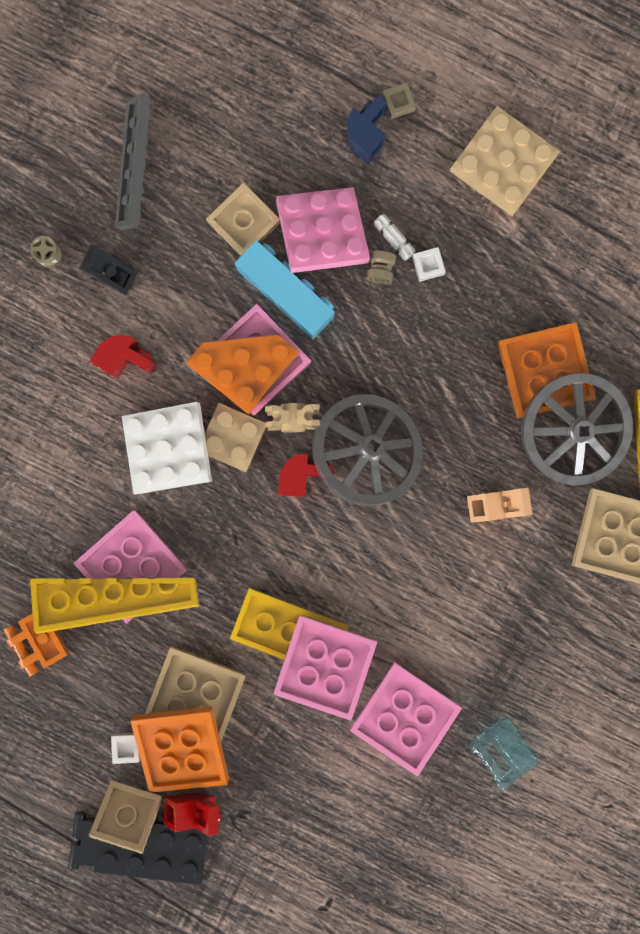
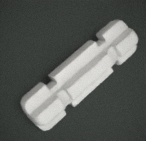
[374,214,415,261]

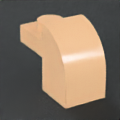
[467,488,533,523]

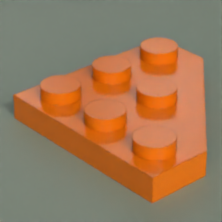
[186,335,299,415]

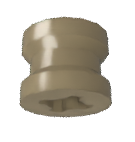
[30,235,62,267]

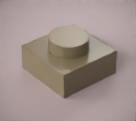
[382,83,416,119]

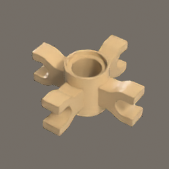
[265,403,320,432]

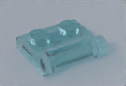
[468,716,539,791]

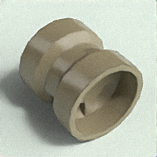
[366,251,396,284]

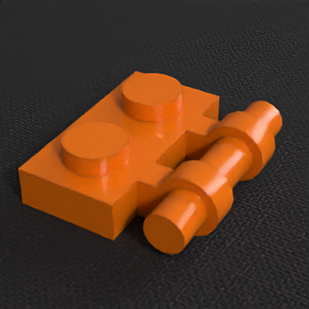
[4,613,70,677]

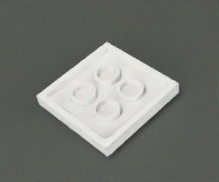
[122,402,212,495]

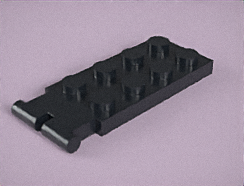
[68,811,208,885]

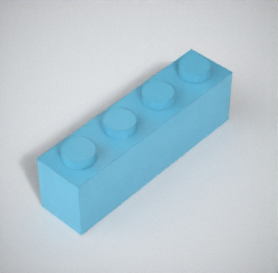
[235,240,335,340]

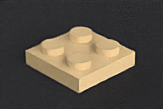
[206,183,280,256]
[205,403,266,473]
[89,780,163,854]

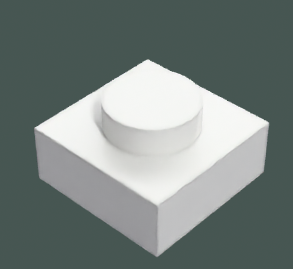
[412,247,446,282]
[111,733,141,764]

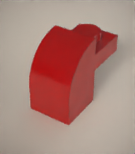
[89,335,156,379]
[278,454,334,497]
[164,793,221,836]

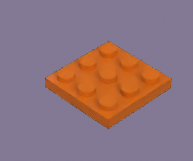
[498,322,596,419]
[131,706,230,792]

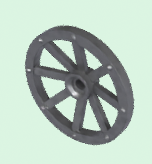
[521,373,633,485]
[312,394,423,506]

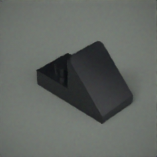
[79,245,138,295]

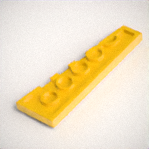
[30,578,199,634]

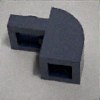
[346,95,387,165]

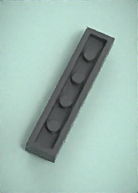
[115,94,151,231]

